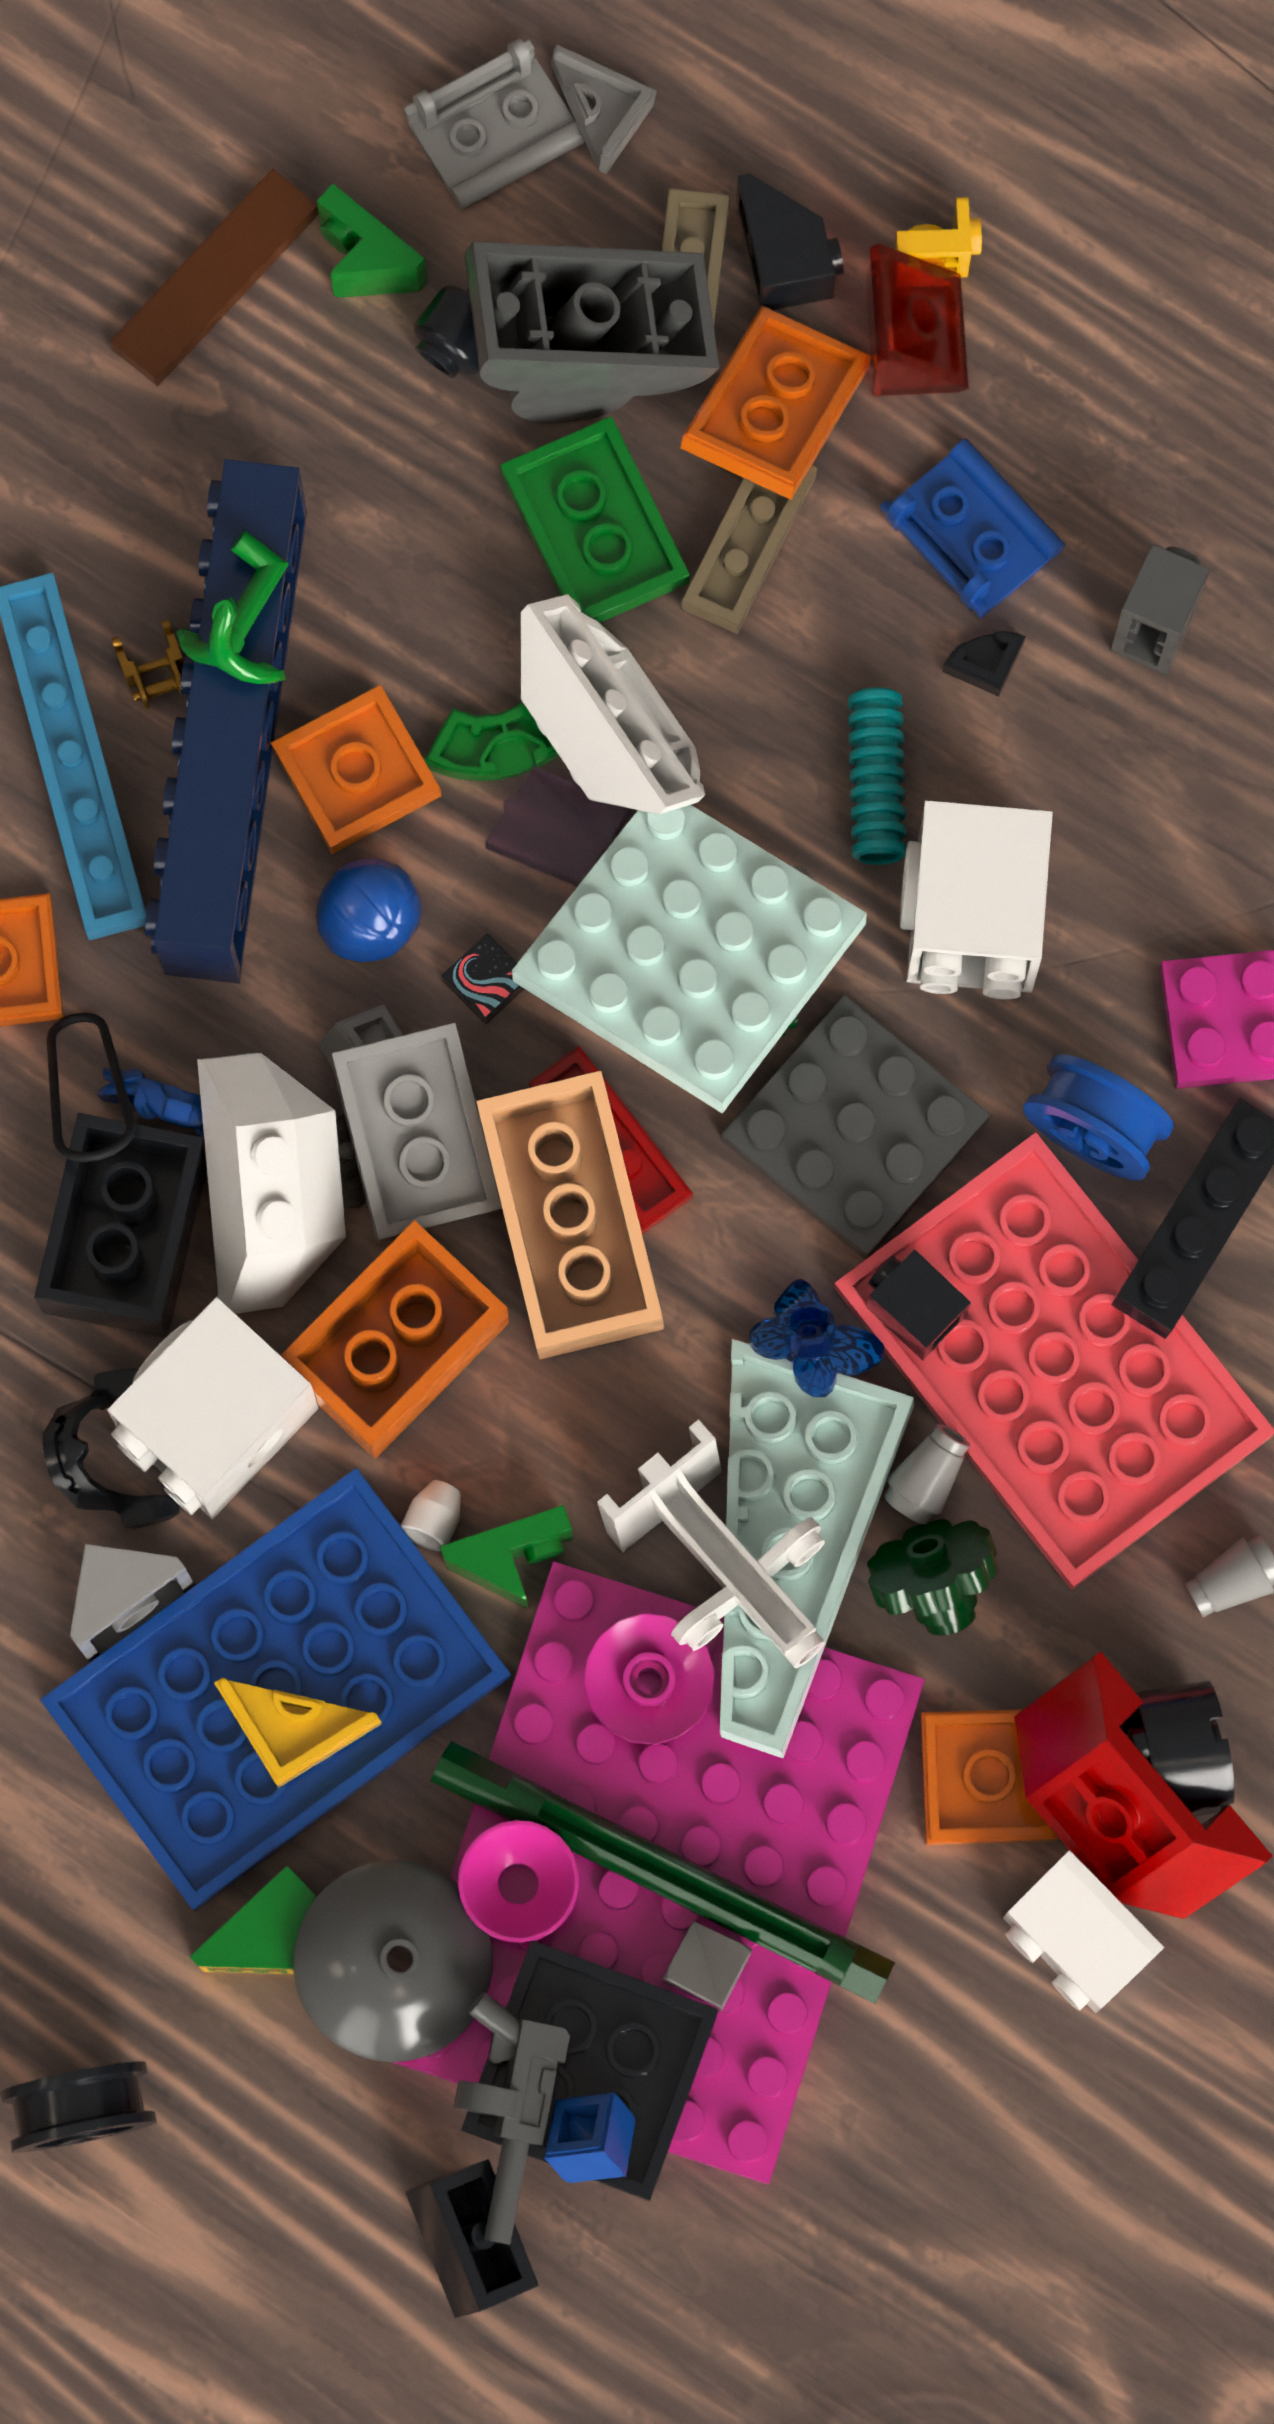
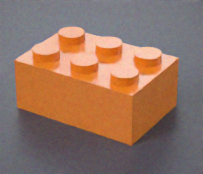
[280,1220,509,1459]

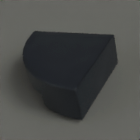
[942,631,1026,697]

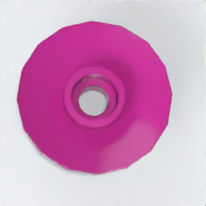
[584,1613,715,1745]

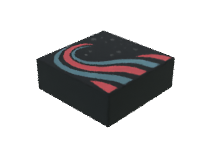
[442,933,524,1024]

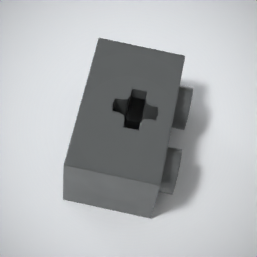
[1111,544,1210,675]

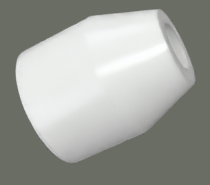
[400,1480,461,1551]

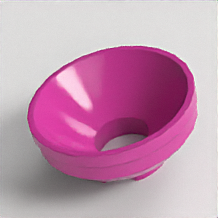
[458,1820,579,1943]

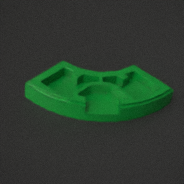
[424,702,559,781]

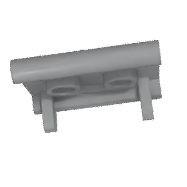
[403,38,585,210]

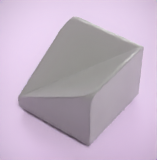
[663,1921,753,2012]

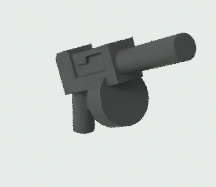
[453,1992,570,2245]

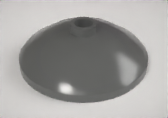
[293,1860,493,2062]

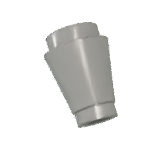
[884,1424,970,1524]
[1184,1534,1274,1617]

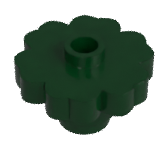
[867,1519,999,1636]

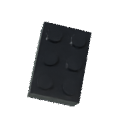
[34,1113,207,1338]

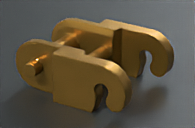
[111,619,187,710]

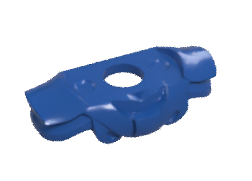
[97,1067,204,1137]

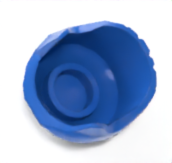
[316,858,423,962]

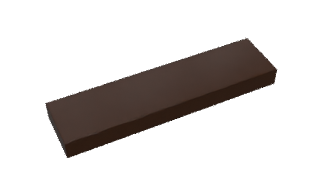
[110,168,319,387]

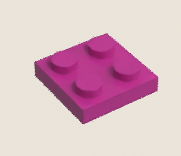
[1160,950,1274,1089]

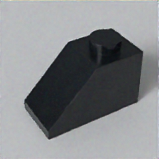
[736,173,844,310]

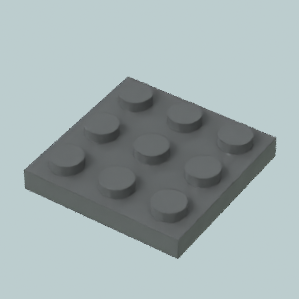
[721,995,990,1260]

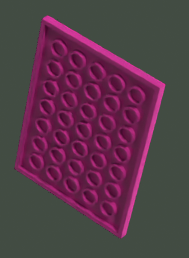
[391,1561,925,2185]

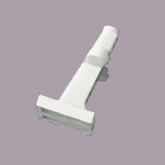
[597,1419,825,1668]

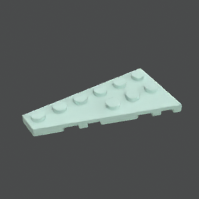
[720,1339,914,1758]

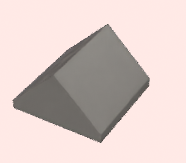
[70,1544,195,1662]

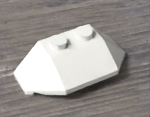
[521,594,705,814]
[197,1052,346,1314]

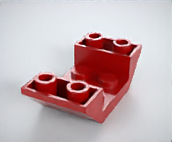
[1014,1651,1273,1919]

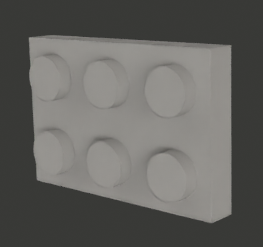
[329,1023,502,1240]

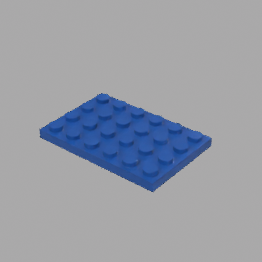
[40,1468,511,1912]

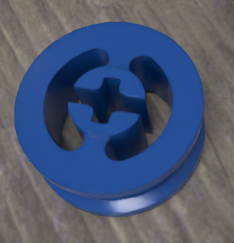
[1023,1054,1174,1181]

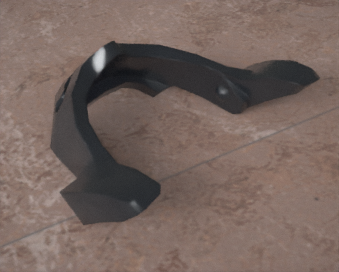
[42,1369,180,1529]

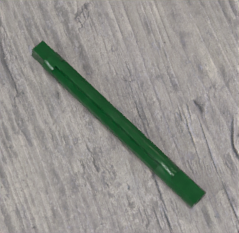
[431,1741,895,2004]

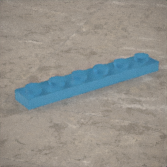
[0,573,146,941]

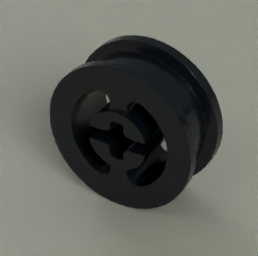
[0,2061,157,2153]

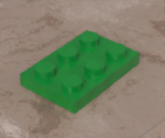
[500,416,690,623]

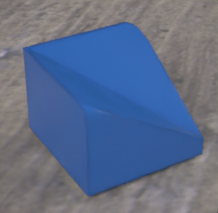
[544,2092,635,2183]

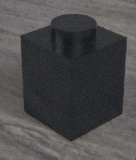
[867,1249,971,1361]

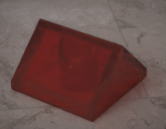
[866,243,969,396]

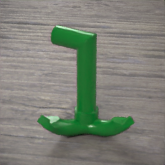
[175,530,289,684]

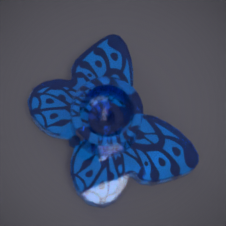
[749,1279,884,1397]

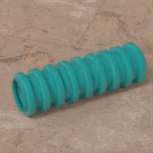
[848,687,907,865]

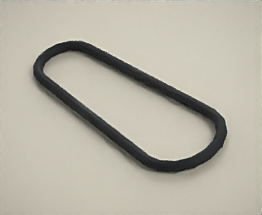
[46,1013,136,1162]

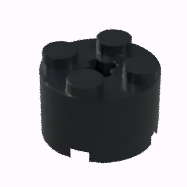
[1119,1680,1235,1817]

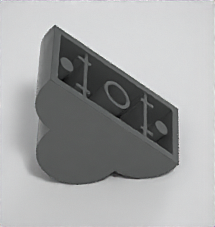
[465,242,719,423]

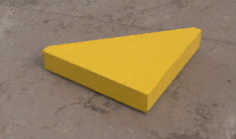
[214,1678,382,1788]

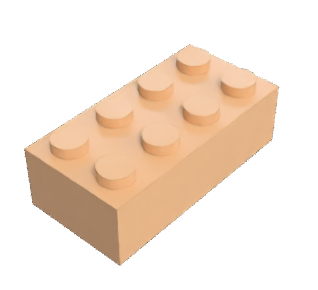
[476,1071,664,1360]

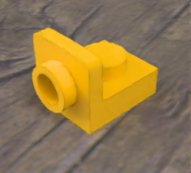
[894,197,982,280]

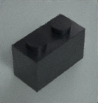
[405,2159,539,2318]

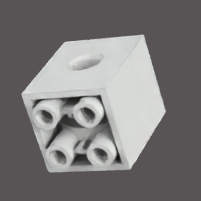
[900,800,1053,999]
[107,1297,319,1520]

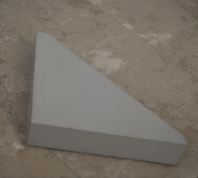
[550,44,657,174]

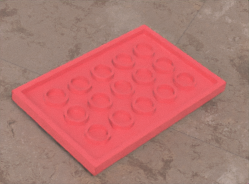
[834,1132,1274,1590]

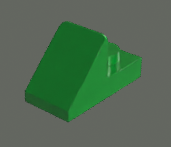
[317,184,427,298]
[440,1505,573,1608]

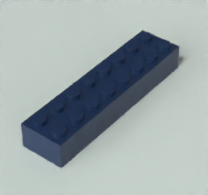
[145,459,307,984]

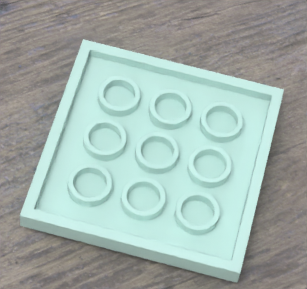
[512,805,867,1113]

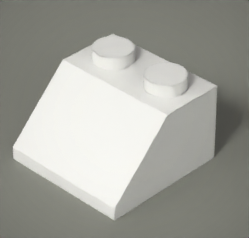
[1003,1850,1165,2013]

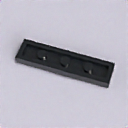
[1111,1098,1274,1339]

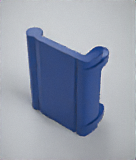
[880,439,1066,618]

